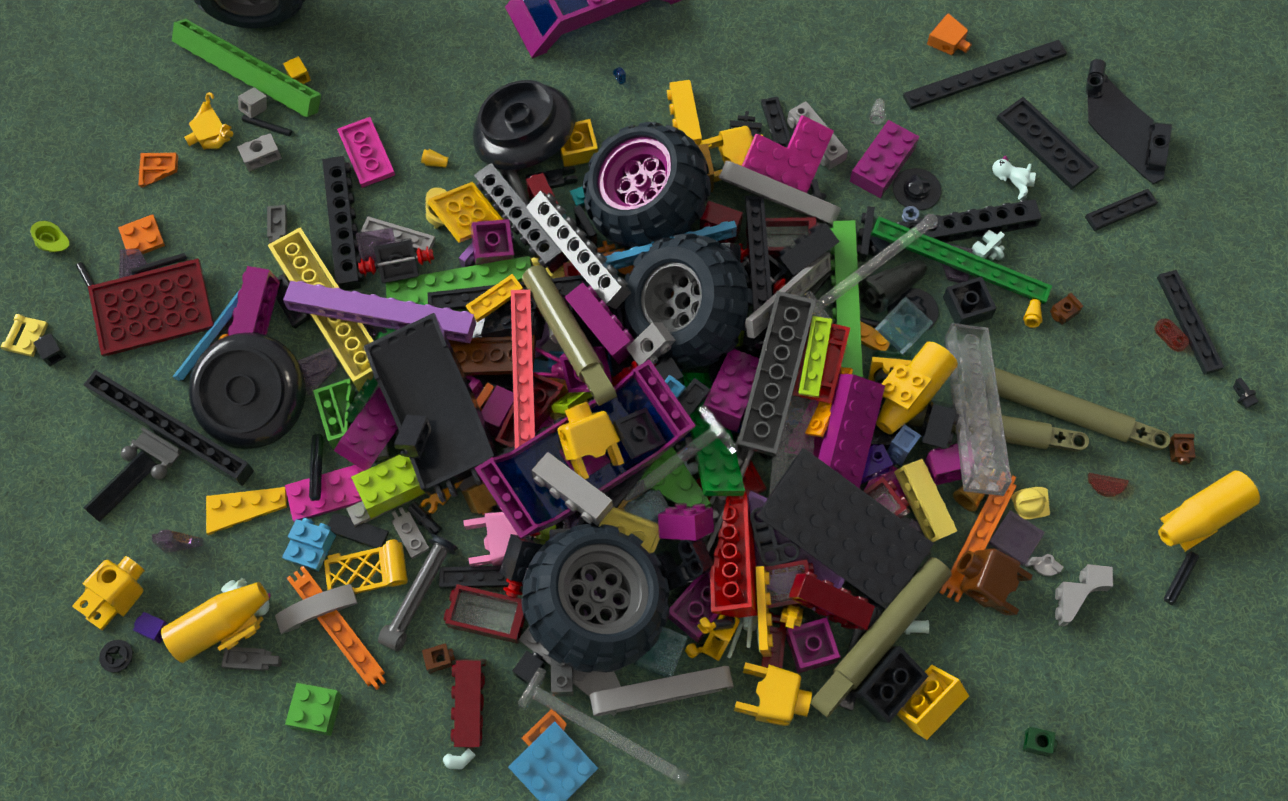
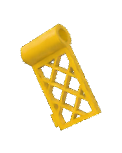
[324,539,408,594]

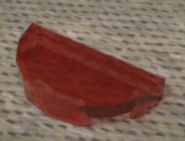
[1088,473,1129,497]

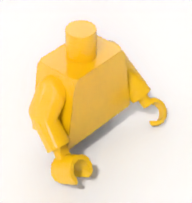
[184,92,233,150]

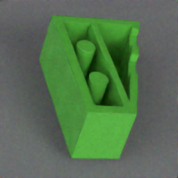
[313,378,355,449]

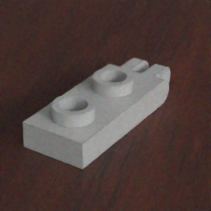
[391,507,430,559]

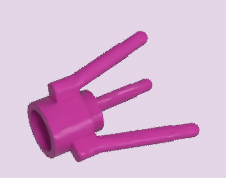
[534,347,565,380]

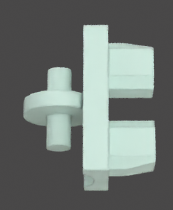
[971,230,1005,261]

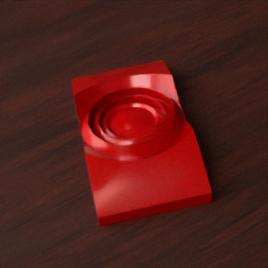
[792,319,850,404]

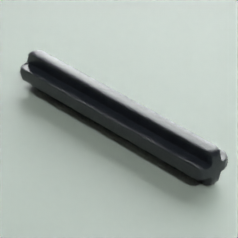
[309,434,323,501]

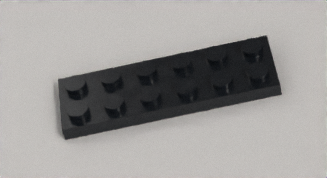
[996,97,1099,190]

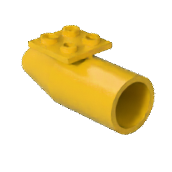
[876,342,958,434]
[1158,471,1260,552]
[161,582,269,663]

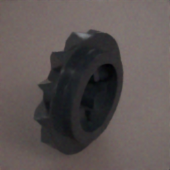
[99,640,134,673]

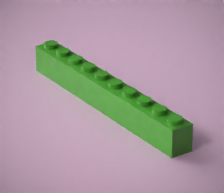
[172,19,321,117]
[830,220,863,377]

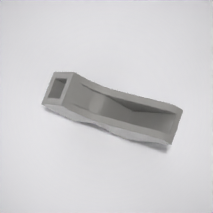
[1055,564,1113,626]

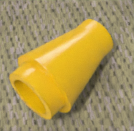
[421,149,449,168]
[1023,299,1042,328]

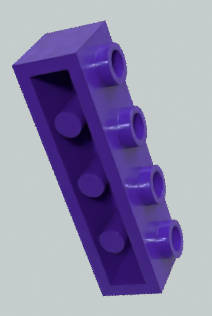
[861,444,893,484]

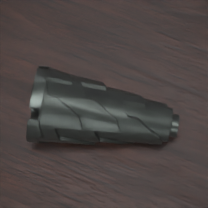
[858,260,926,314]

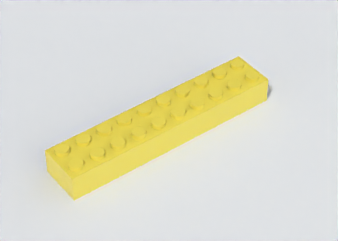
[268,228,374,392]

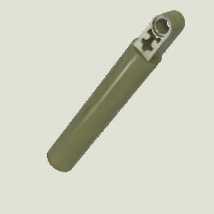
[522,265,617,406]
[985,367,1170,451]
[905,405,1089,452]
[810,557,952,718]

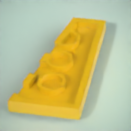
[206,487,287,535]
[756,566,773,657]

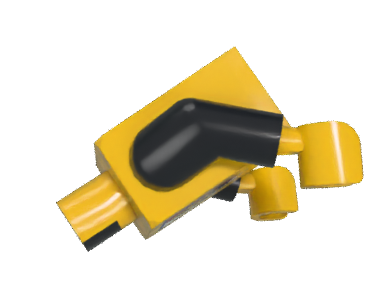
[685,615,740,661]

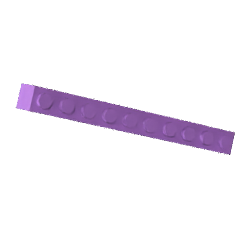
[283,281,476,343]

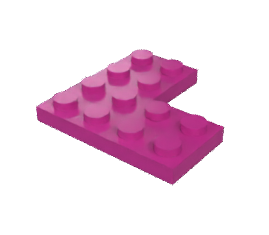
[742,115,834,193]

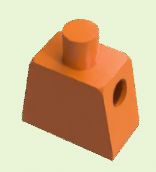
[927,14,972,55]

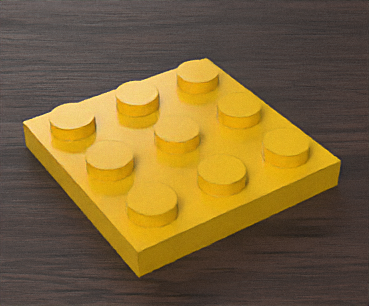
[428,182,503,243]

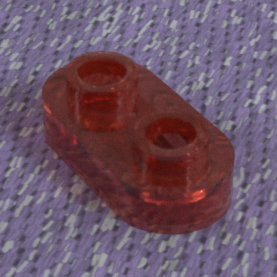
[1155,318,1189,352]

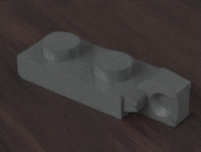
[267,204,287,243]
[221,647,282,671]

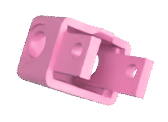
[463,512,536,566]

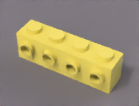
[894,459,957,542]

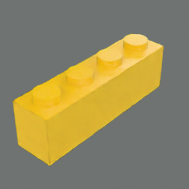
[667,80,702,145]

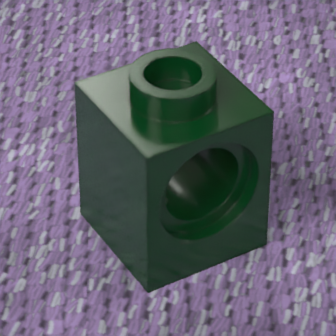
[1023,727,1058,757]

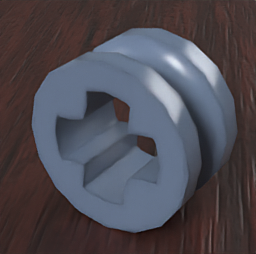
[902,206,919,222]

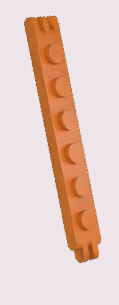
[939,472,1017,602]
[287,566,386,690]

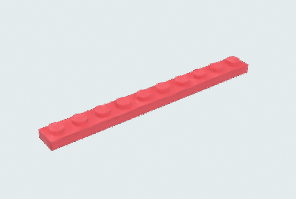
[511,289,536,477]

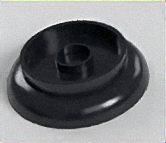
[473,80,576,170]
[189,332,306,449]

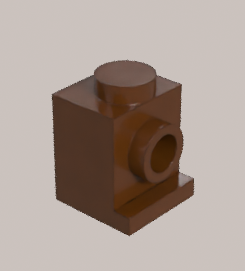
[1050,293,1083,325]
[1169,434,1196,465]
[422,643,456,674]

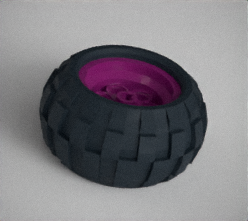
[583,122,711,248]

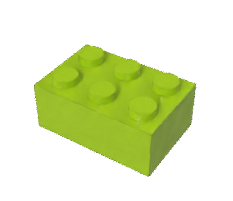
[351,455,425,518]

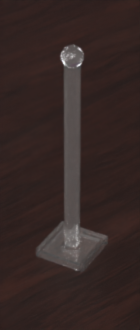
[801,214,938,322]
[618,405,738,510]
[518,668,691,787]

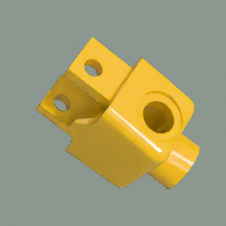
[700,126,763,182]
[558,402,624,479]
[72,556,145,631]
[734,662,812,726]

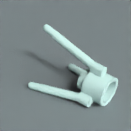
[727,616,761,658]

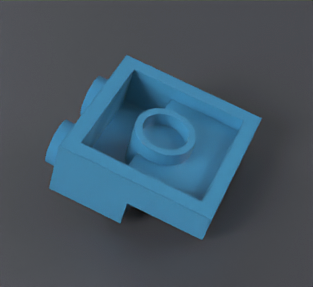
[282,518,336,572]

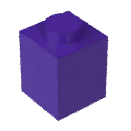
[133,612,168,644]

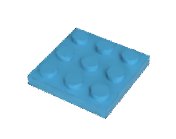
[508,721,598,801]

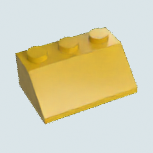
[897,665,969,740]

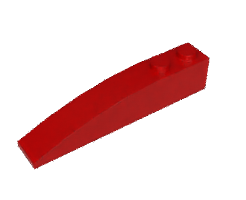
[710,492,758,618]

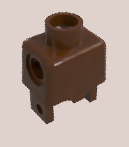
[957,549,1033,615]

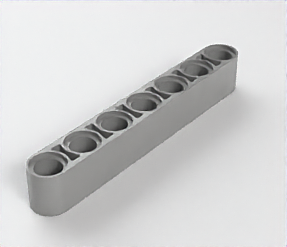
[719,161,841,226]
[590,666,734,716]

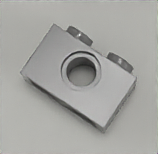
[237,133,282,171]
[626,322,676,365]

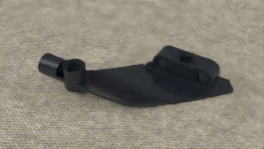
[1086,59,1172,184]

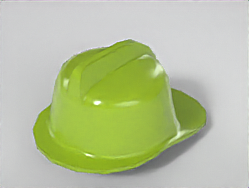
[30,221,69,252]

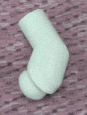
[443,748,476,769]

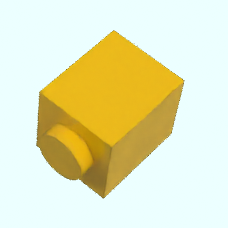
[283,56,311,84]

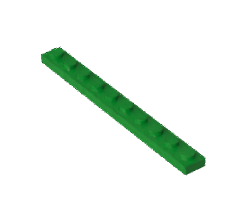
[871,216,1052,304]

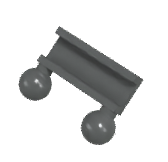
[121,427,182,480]

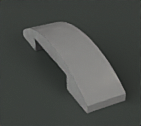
[275,584,358,634]

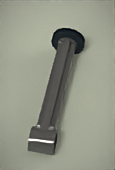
[378,534,458,652]

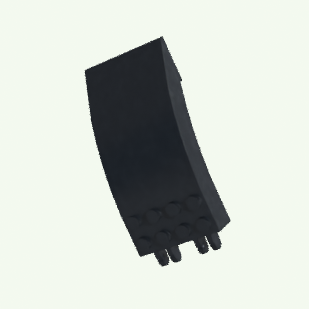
[364,313,498,502]

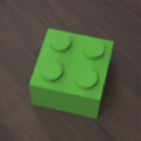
[285,683,342,736]

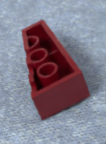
[495,372,569,448]
[788,571,875,630]
[451,659,486,747]

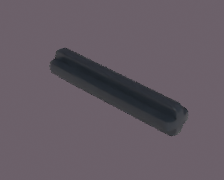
[1164,551,1199,605]

